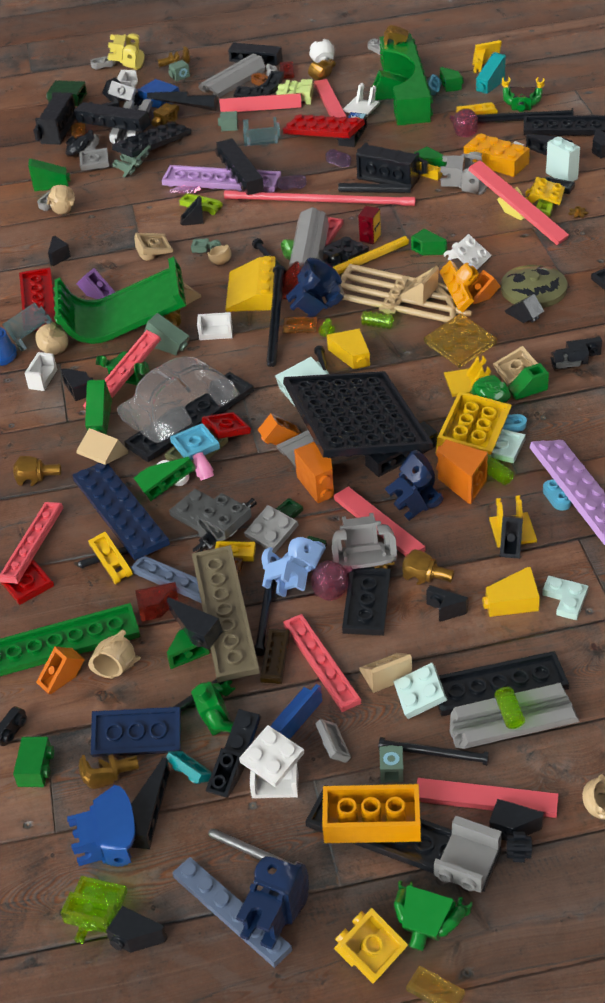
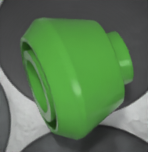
[281,239,294,260]

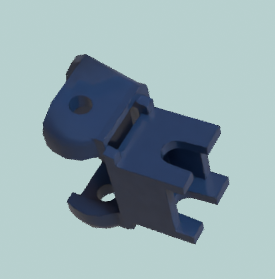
[286,258,345,322]
[236,856,309,950]

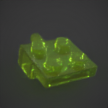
[61,876,127,944]

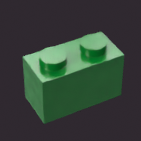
[13,737,54,787]

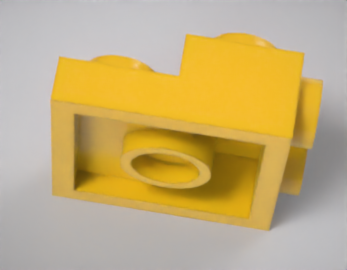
[334,908,408,983]

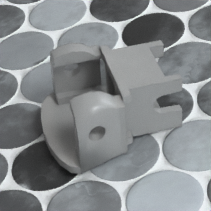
[441,151,488,195]

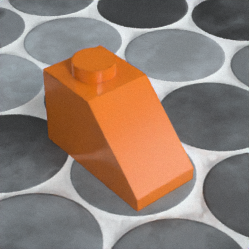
[468,270,501,304]
[258,413,301,445]
[36,647,85,694]

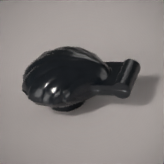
[65,130,94,157]

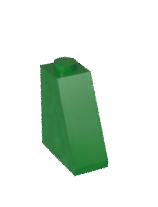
[369,70,409,101]
[28,159,71,191]
[85,380,112,435]

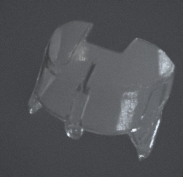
[117,356,240,443]

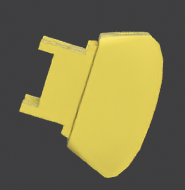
[108,33,144,70]

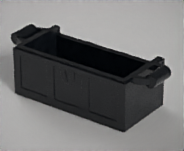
[33,92,76,145]
[356,142,428,189]

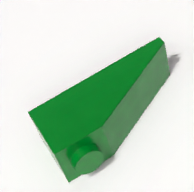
[134,457,196,501]

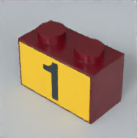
[358,206,381,245]

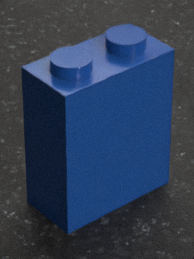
[138,79,179,109]

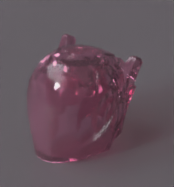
[450,109,478,137]
[311,560,353,600]

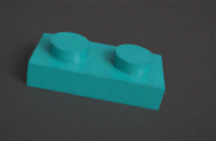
[166,751,212,784]

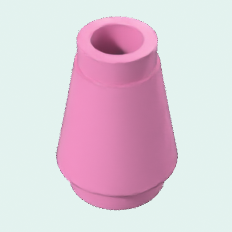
[192,452,214,481]

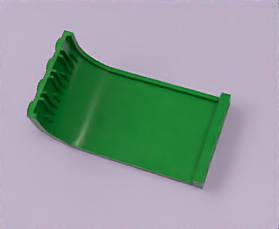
[53,256,186,344]

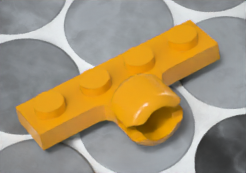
[439,260,479,312]

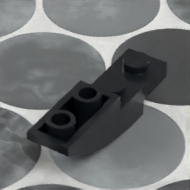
[206,709,261,798]

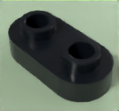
[0,706,27,747]

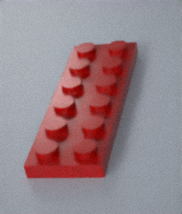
[282,114,365,138]
[19,267,57,332]

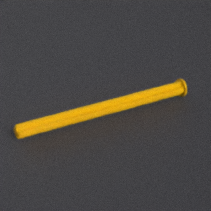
[333,236,409,274]

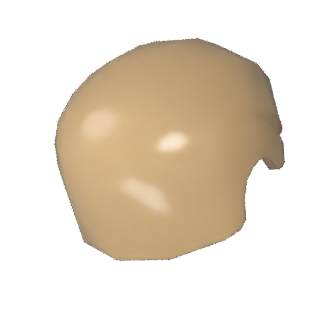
[208,244,231,265]

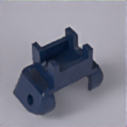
[385,450,444,521]

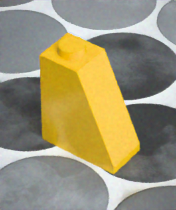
[326,329,370,369]
[482,567,540,617]

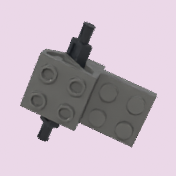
[169,489,257,553]

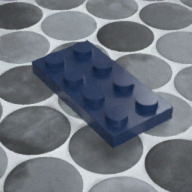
[91,707,181,757]

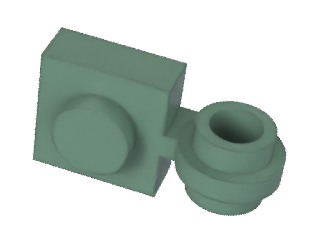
[191,238,222,253]

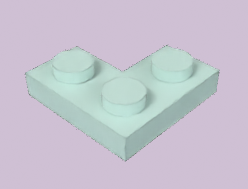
[542,575,589,620]

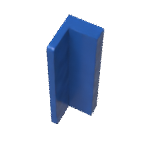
[270,684,322,740]

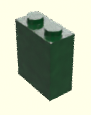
[46,80,87,106]

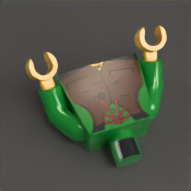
[502,77,545,112]

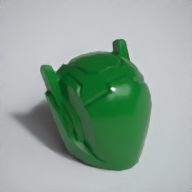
[470,375,511,403]

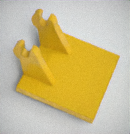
[472,40,502,73]
[525,177,565,206]
[444,356,491,397]
[489,495,537,548]

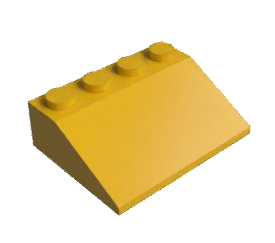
[225,256,276,312]
[436,391,512,455]

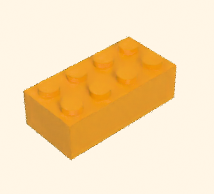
[464,133,530,177]
[322,784,421,843]

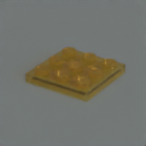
[424,313,497,368]

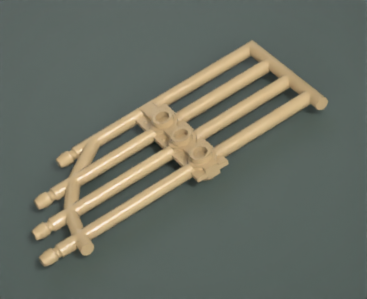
[341,264,472,328]

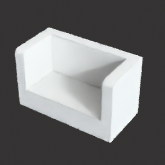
[117,70,138,88]
[197,312,233,340]
[25,352,57,391]
[250,763,298,798]

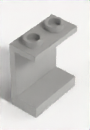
[434,815,502,893]

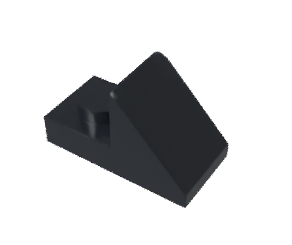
[426,585,468,622]

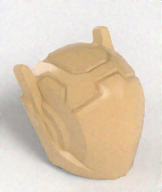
[47,185,75,214]
[36,322,68,356]
[88,630,141,679]

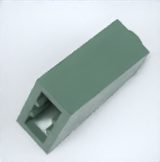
[144,313,189,355]

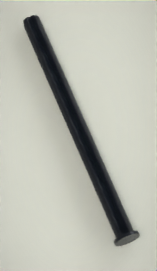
[460,108,574,123]
[267,265,286,367]

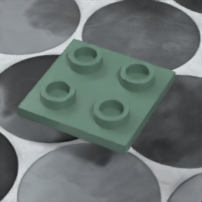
[112,145,151,178]

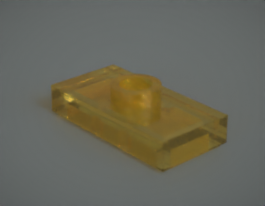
[406,965,465,1003]

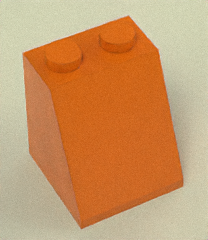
[436,439,488,504]
[294,442,334,504]

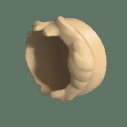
[583,774,605,820]

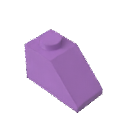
[76,268,115,299]

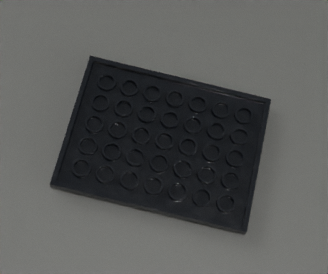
[283,371,433,458]

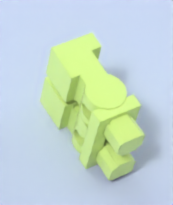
[276,79,314,104]

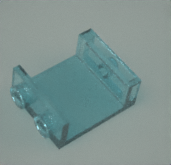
[243,117,280,146]
[2,302,53,352]

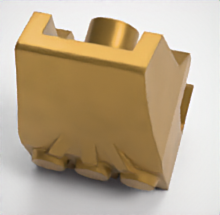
[383,25,409,45]

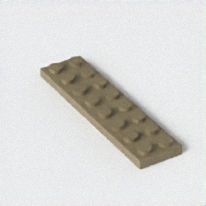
[192,545,260,682]

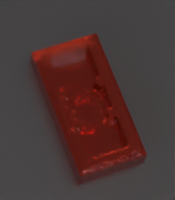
[280,61,295,79]

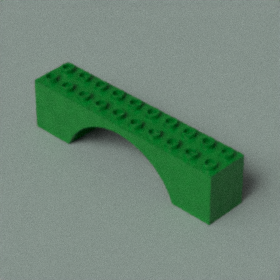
[380,34,433,126]

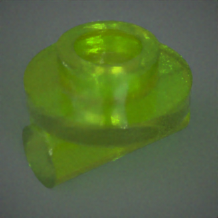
[318,318,335,337]

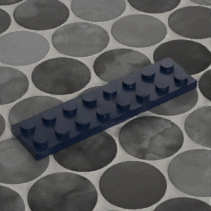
[72,463,170,560]

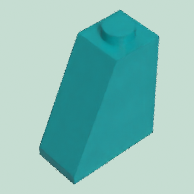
[476,52,506,94]

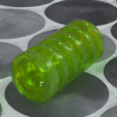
[361,310,393,329]
[487,455,514,485]
[494,687,525,729]

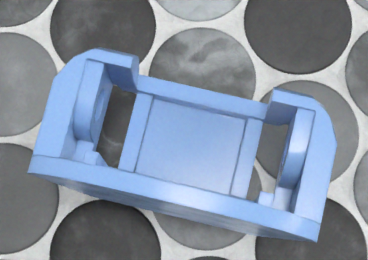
[261,537,326,597]

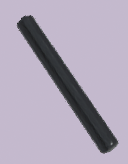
[338,183,411,193]

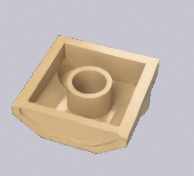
[135,233,173,261]
[493,346,538,386]

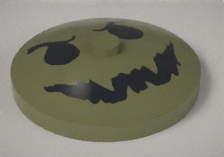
[501,265,567,308]

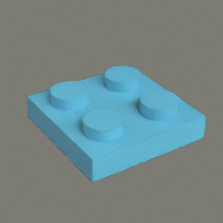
[170,423,220,461]

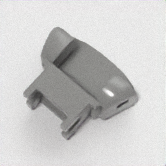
[332,513,397,569]

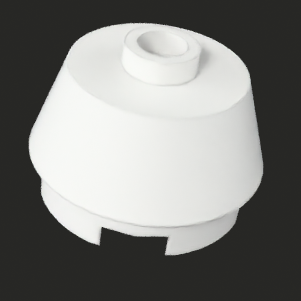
[309,39,335,64]

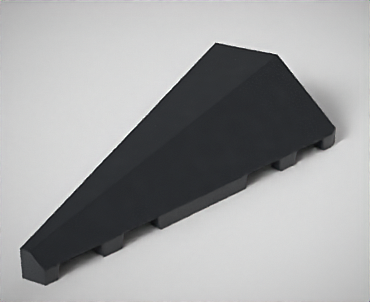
[147,91,218,111]

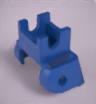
[67,785,135,867]

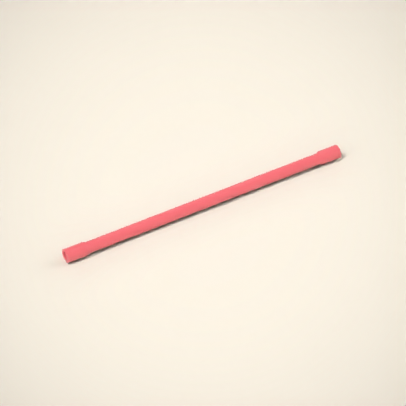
[224,190,416,206]

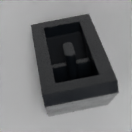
[180,196,204,226]
[48,236,71,266]

